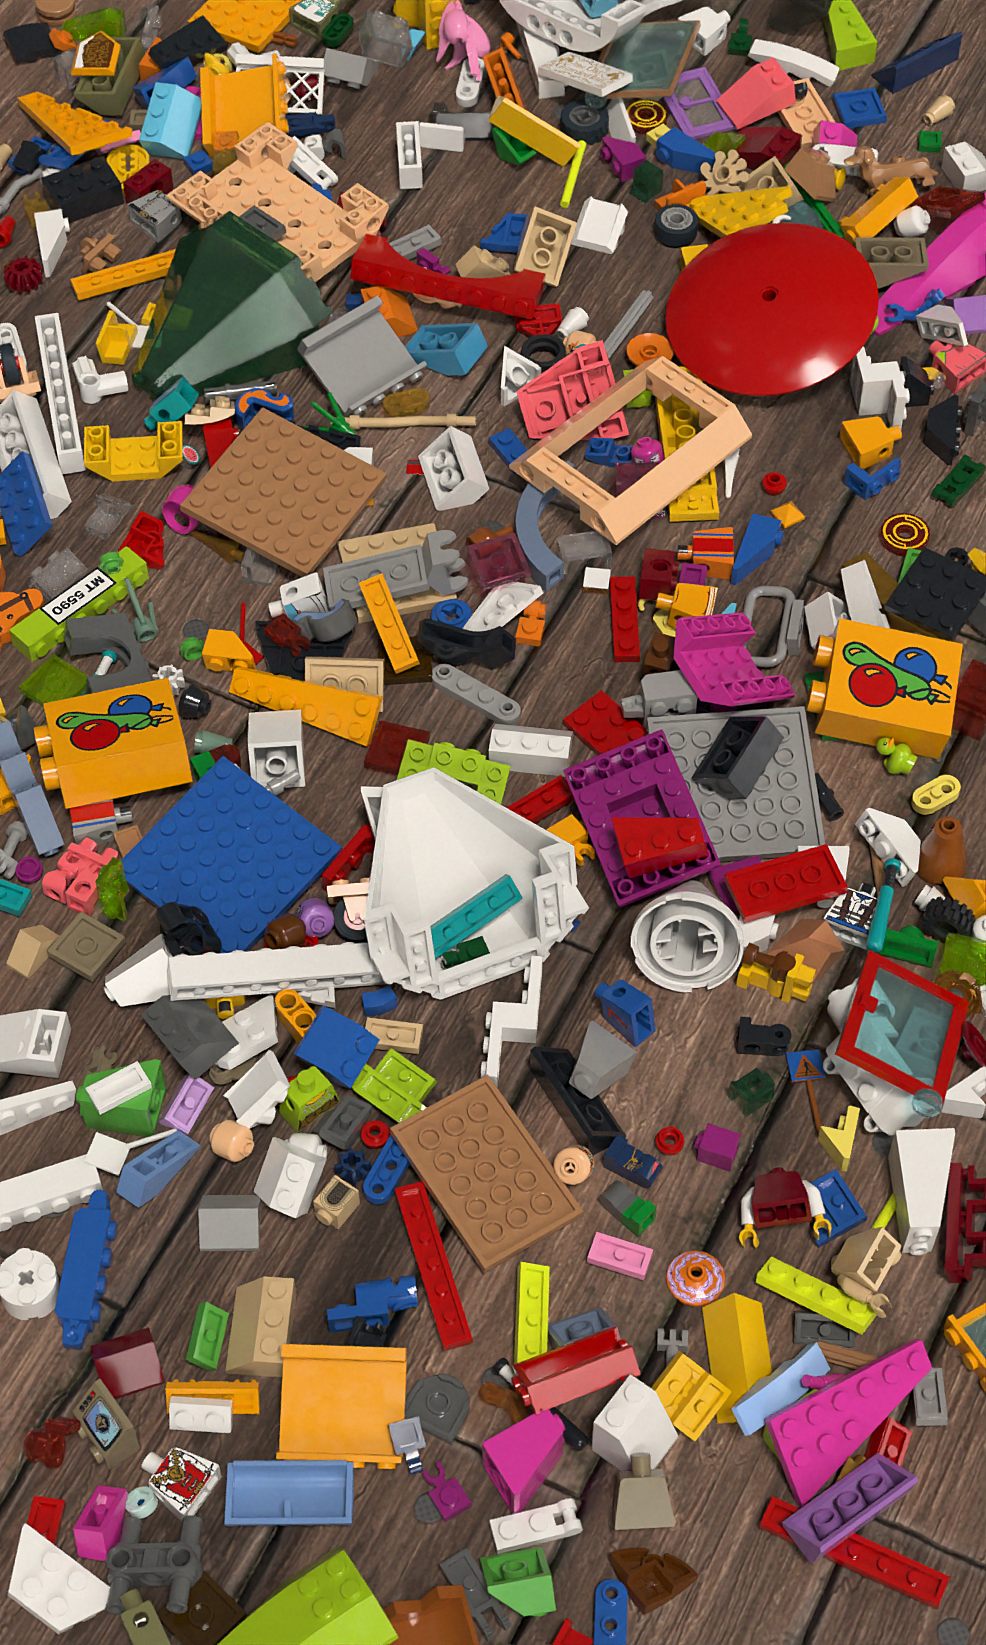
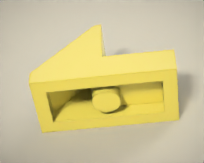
[818,1106,860,1172]

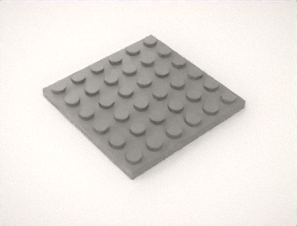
[647,706,825,862]

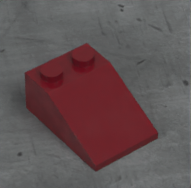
[722,127,802,171]

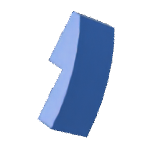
[585,438,635,470]

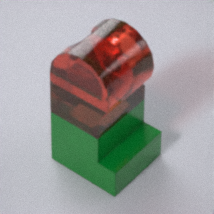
[190,744,242,782]

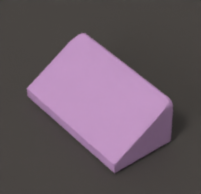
[158,1074,214,1135]

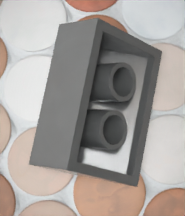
[141,995,239,1080]

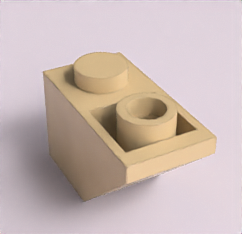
[455,246,511,278]

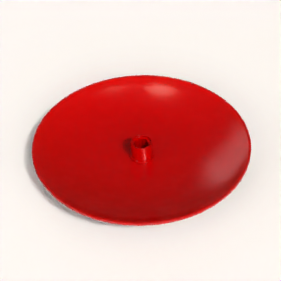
[666,223,879,396]

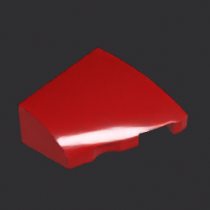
[117,511,165,569]

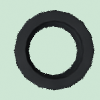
[521,334,566,374]

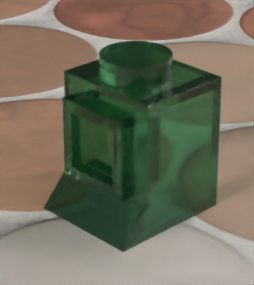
[629,160,663,203]
[728,1068,775,1117]

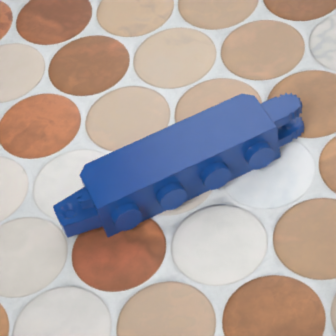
[54,1189,117,1349]

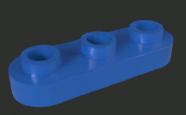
[363,1135,410,1204]
[594,1579,628,1645]

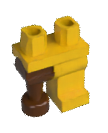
[736,942,816,1004]

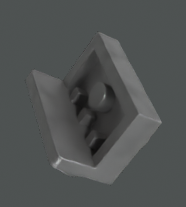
[963,381,986,436]

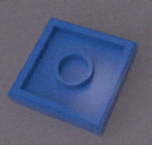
[832,88,887,128]

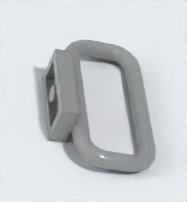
[743,586,806,667]

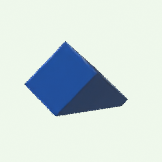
[346,294,361,313]

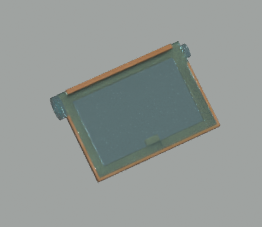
[584,20,701,109]

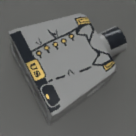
[127,190,182,243]

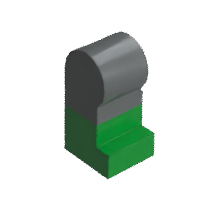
[599,1180,657,1237]

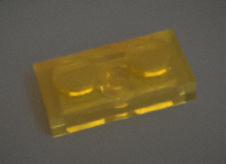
[212,131,239,176]

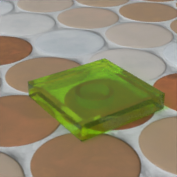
[18,654,89,707]

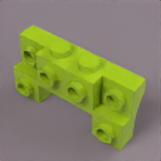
[397,739,511,805]

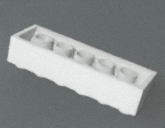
[0,390,71,519]

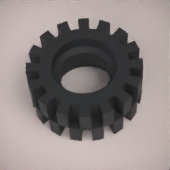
[921,897,975,945]

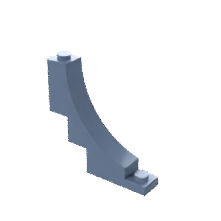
[0,715,64,856]

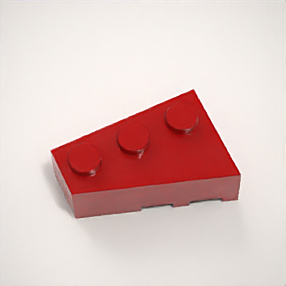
[611,817,709,879]

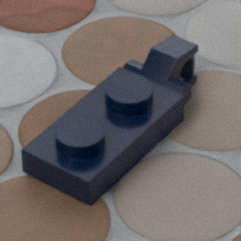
[285,112,336,137]

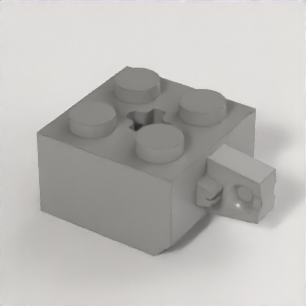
[621,670,697,729]

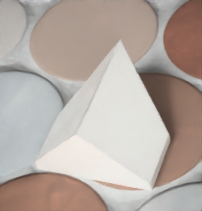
[501,346,541,406]

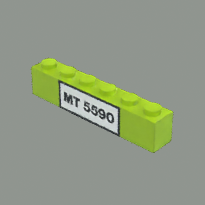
[9,546,149,663]

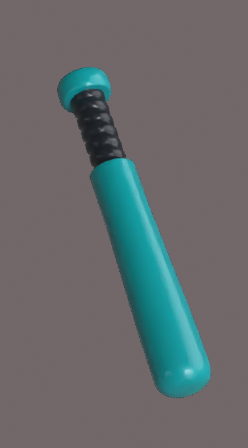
[866,858,901,953]

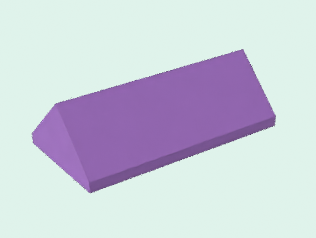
[944,294,986,335]
[782,1453,918,1565]

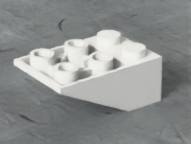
[0,1009,71,1078]

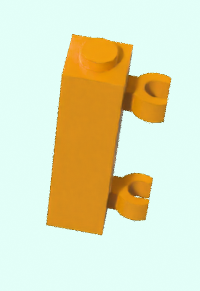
[838,177,918,245]

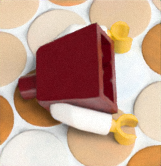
[739,1167,831,1248]

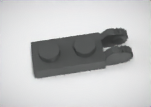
[439,1548,511,1641]

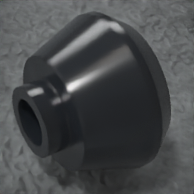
[178,684,212,718]

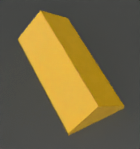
[488,96,581,167]
[702,1293,772,1424]

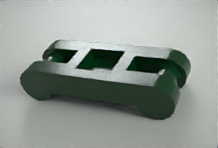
[931,454,986,508]

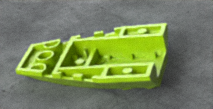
[218,1545,399,1645]

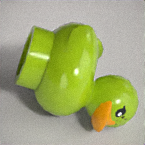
[876,737,917,775]

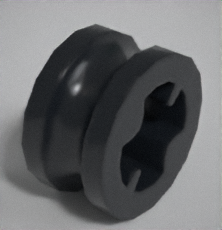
[946,547,969,567]

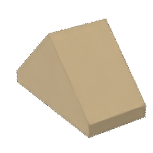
[6,925,59,979]

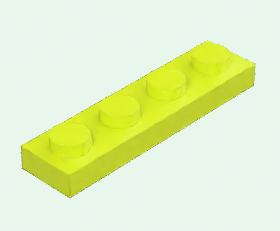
[756,1256,876,1335]
[514,1262,550,1377]

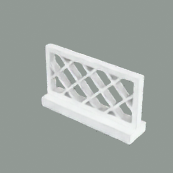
[235,54,326,115]

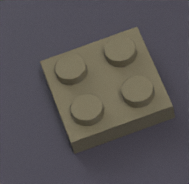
[47,912,126,982]

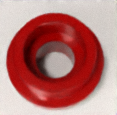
[762,472,787,495]
[361,1120,390,1149]
[656,1126,685,1155]

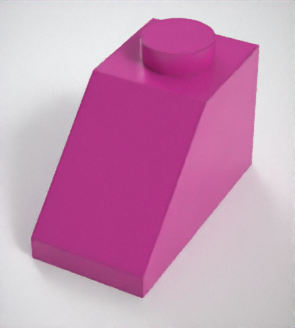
[812,120,858,151]
[73,1485,128,1561]

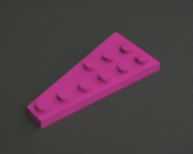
[764,1338,932,1507]

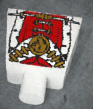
[142,1447,222,1521]

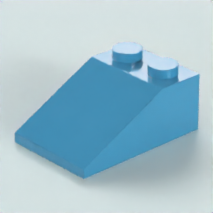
[405,323,488,376]

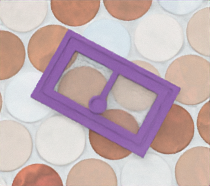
[662,67,736,139]

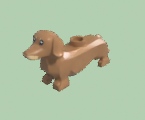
[844,146,938,196]

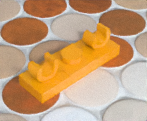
[166,1379,260,1414]

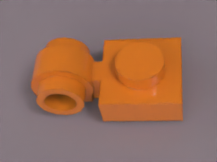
[515,600,546,647]

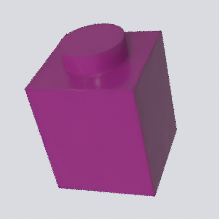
[694,1123,741,1172]

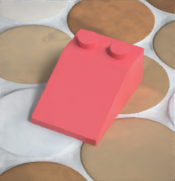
[717,57,796,130]

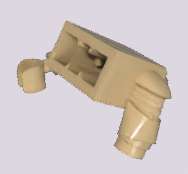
[831,1227,902,1318]

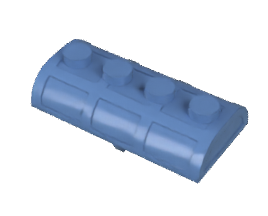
[224,1460,354,1526]

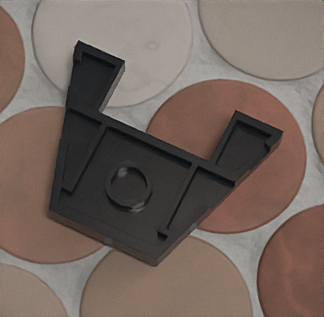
[255,621,355,681]

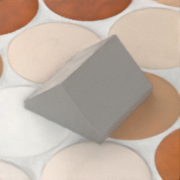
[198,1195,262,1251]

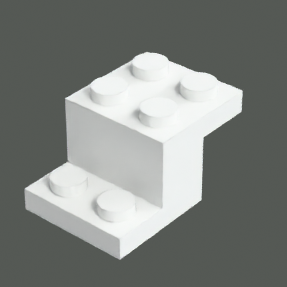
[850,346,909,429]

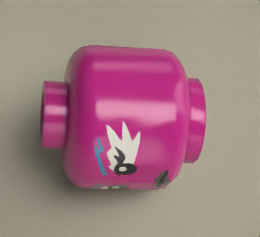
[631,437,664,475]

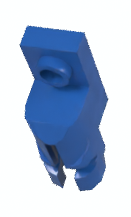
[327,1275,418,1332]

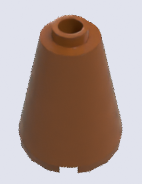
[916,817,968,886]

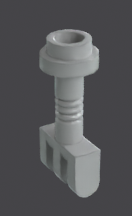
[0,821,28,879]
[657,1328,688,1367]

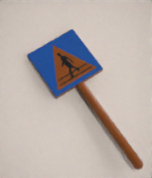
[786,1049,826,1134]

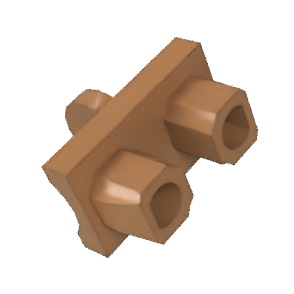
[80,233,121,274]

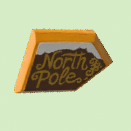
[70,31,121,76]

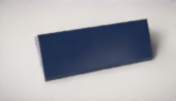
[871,31,962,94]

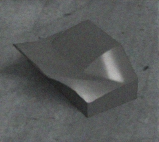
[312,1095,372,1150]

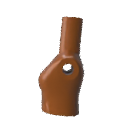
[466,525,514,557]

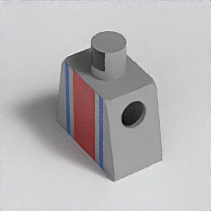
[70,799,133,846]

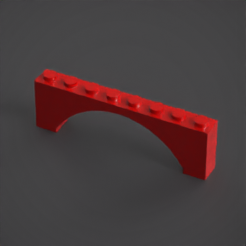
[350,234,546,320]

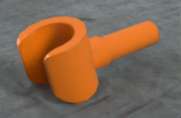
[499,32,521,59]

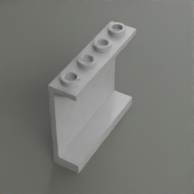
[297,295,427,417]

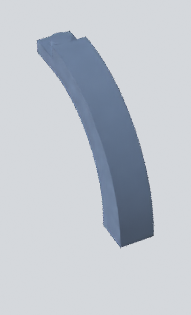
[516,460,575,592]

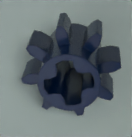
[334,1148,371,1186]

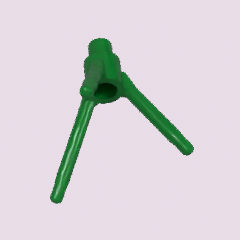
[303,392,356,434]

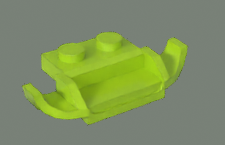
[352,1048,437,1123]

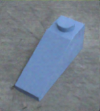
[116,1130,200,1208]

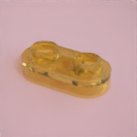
[383,388,430,418]

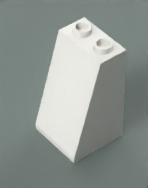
[888,1128,955,1255]

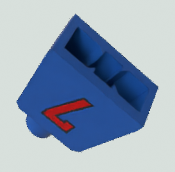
[595,980,656,1048]

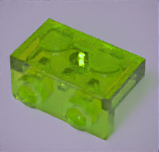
[95,857,129,921]
[939,933,986,984]

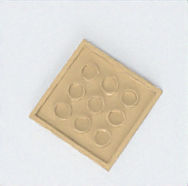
[337,523,457,623]

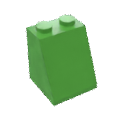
[76,1059,167,1137]

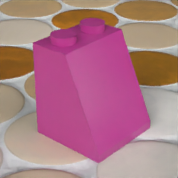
[482,1409,565,1514]

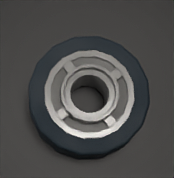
[655,204,698,247]

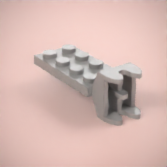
[323,530,469,611]

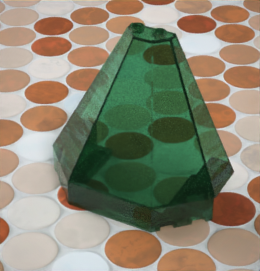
[132,211,334,399]

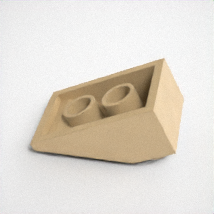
[722,156,804,211]
[514,206,577,287]

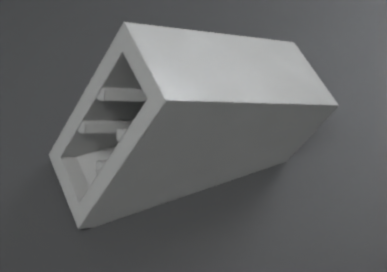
[569,1020,637,1099]

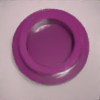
[15,857,43,883]

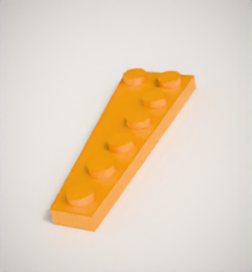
[229,667,383,746]

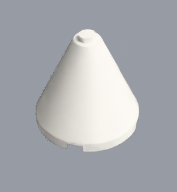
[631,880,744,992]

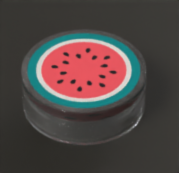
[180,444,201,469]

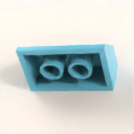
[139,82,202,159]

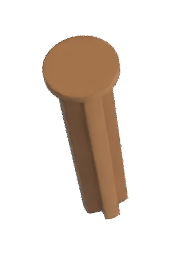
[816,1340,879,1369]

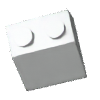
[324,48,379,89]

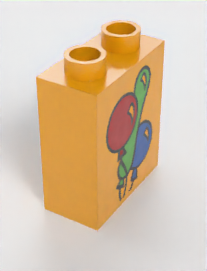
[805,618,963,759]
[33,678,193,809]

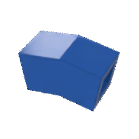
[362,985,398,1017]

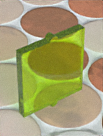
[703,132,746,159]

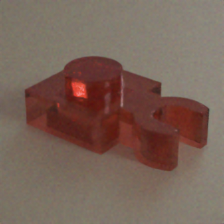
[264,613,311,657]

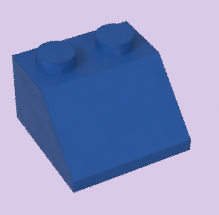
[293,1006,380,1088]

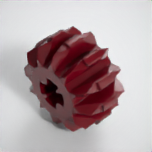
[4,255,43,294]

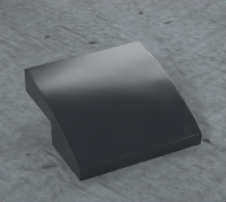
[3,23,60,62]

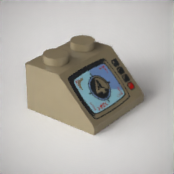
[72,1379,140,1470]

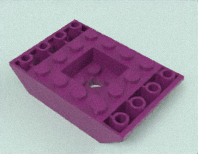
[563,729,721,908]

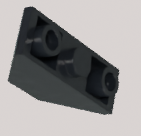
[924,395,963,465]

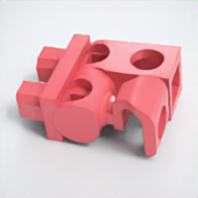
[42,837,119,916]

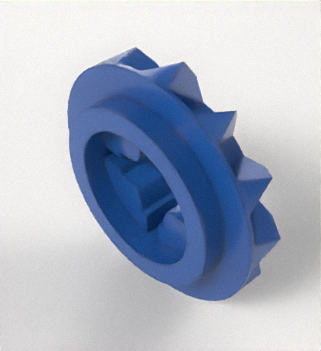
[431,599,472,628]

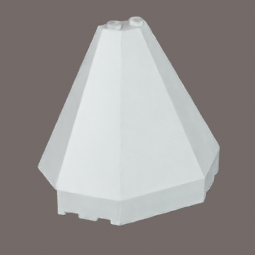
[364,768,589,1000]

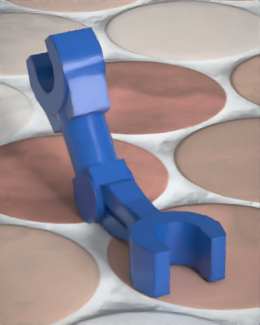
[884,288,945,322]

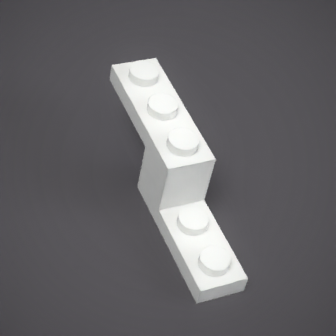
[481,956,542,1088]

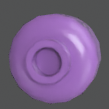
[296,898,334,938]

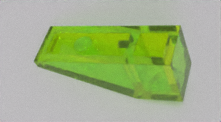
[61,8,127,41]

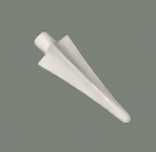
[723,447,740,498]

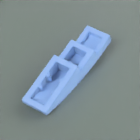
[731,1342,830,1436]

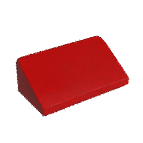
[864,1417,912,1466]

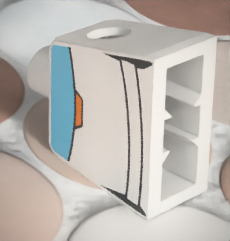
[268,572,330,626]

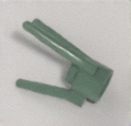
[112,578,159,642]

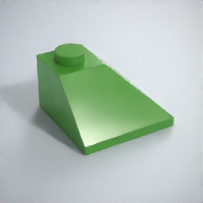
[480,1546,556,1617]

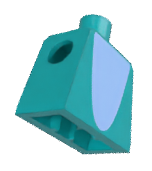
[144,376,199,430]

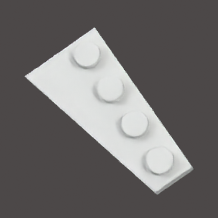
[0,1081,76,1135]

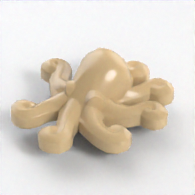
[700,149,750,196]

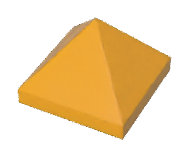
[770,501,805,529]

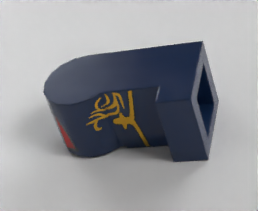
[604,1135,663,1188]

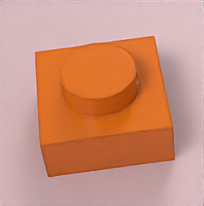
[49,28,77,55]

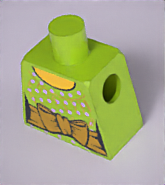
[279,1066,340,1133]

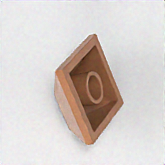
[767,919,845,986]

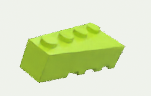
[821,0,877,71]

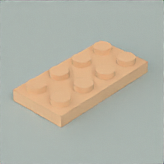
[777,78,835,149]

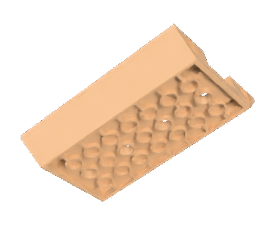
[166,122,389,288]

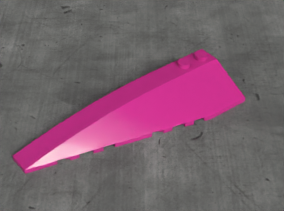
[873,193,986,336]

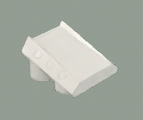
[571,196,628,254]
[223,1050,290,1129]

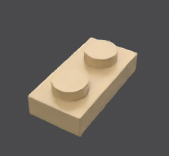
[365,1017,423,1054]

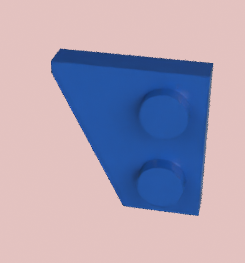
[481,213,527,253]
[811,1169,867,1248]

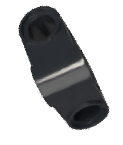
[156,902,222,956]

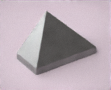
[5,705,37,751]

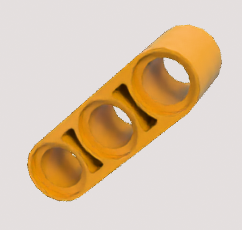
[275,989,316,1044]

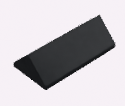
[530,1047,627,1156]

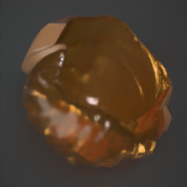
[932,970,982,1017]

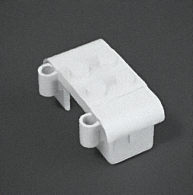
[823,1010,938,1136]

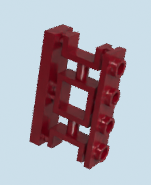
[945,1163,986,1283]

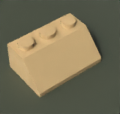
[225,1276,297,1377]

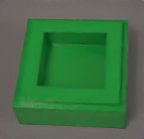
[918,130,942,153]

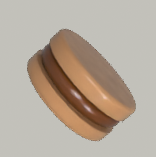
[35,0,76,26]

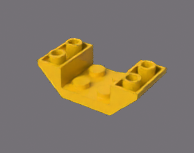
[84,421,183,481]

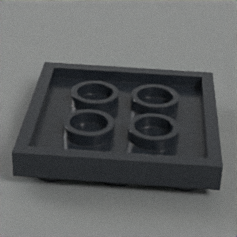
[885,547,986,642]

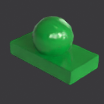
[878,925,938,967]

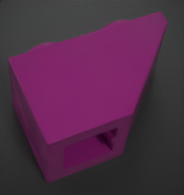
[600,136,646,182]

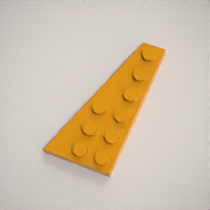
[17,91,133,155]

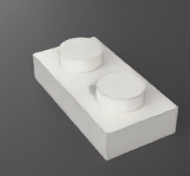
[169,1396,233,1433]

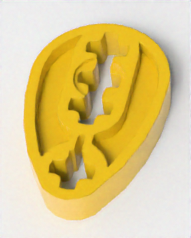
[107,145,150,197]

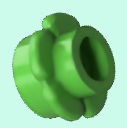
[99,552,124,574]
[180,637,204,661]

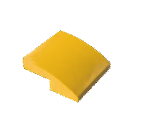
[651,1351,732,1441]

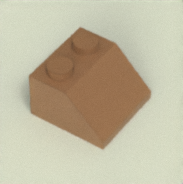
[784,148,836,202]

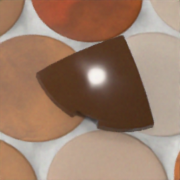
[609,1548,698,1615]

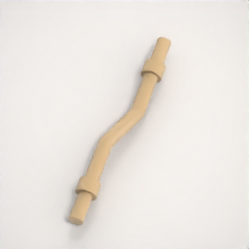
[331,414,477,429]

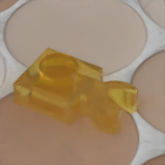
[23,192,50,228]

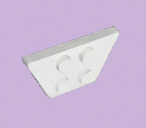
[215,994,278,1070]
[7,1523,110,1634]

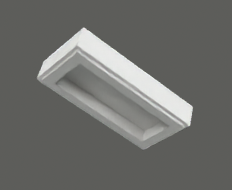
[85,1061,152,1115]

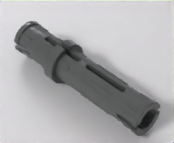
[203,379,277,404]

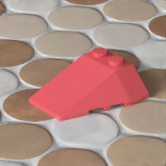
[516,340,629,441]

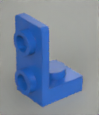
[844,458,901,500]

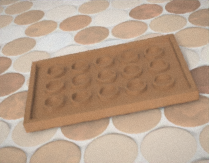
[390,1075,584,1273]

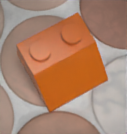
[360,286,418,337]

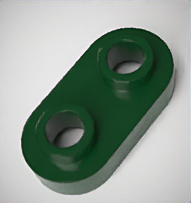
[322,13,354,48]

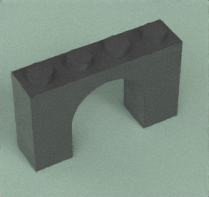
[63,612,154,695]

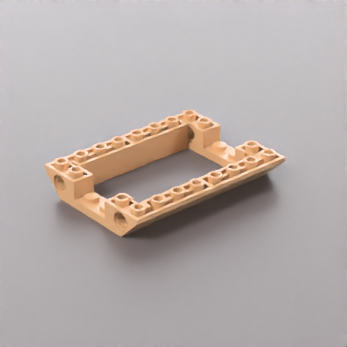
[509,356,752,545]

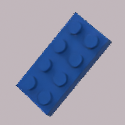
[0,451,52,556]

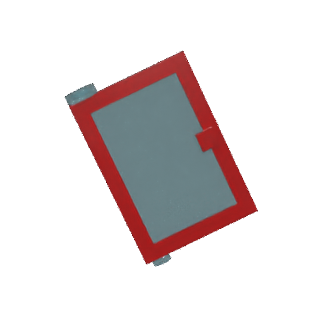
[835,950,969,1117]

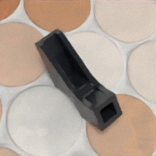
[417,619,516,670]

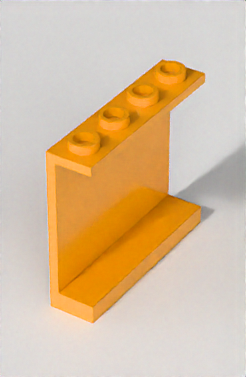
[200,54,289,156]
[276,1344,407,1469]

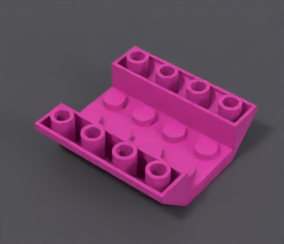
[674,612,796,706]

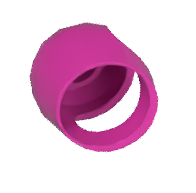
[162,484,198,534]

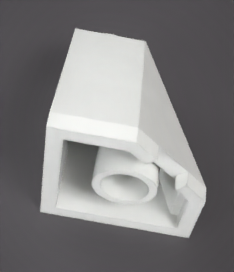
[104,933,172,1007]

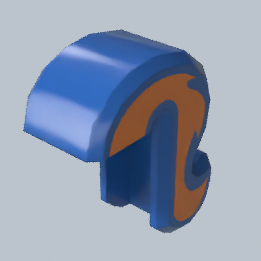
[235,388,295,430]

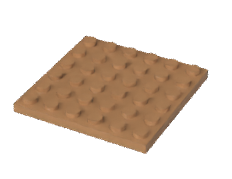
[180,407,387,577]

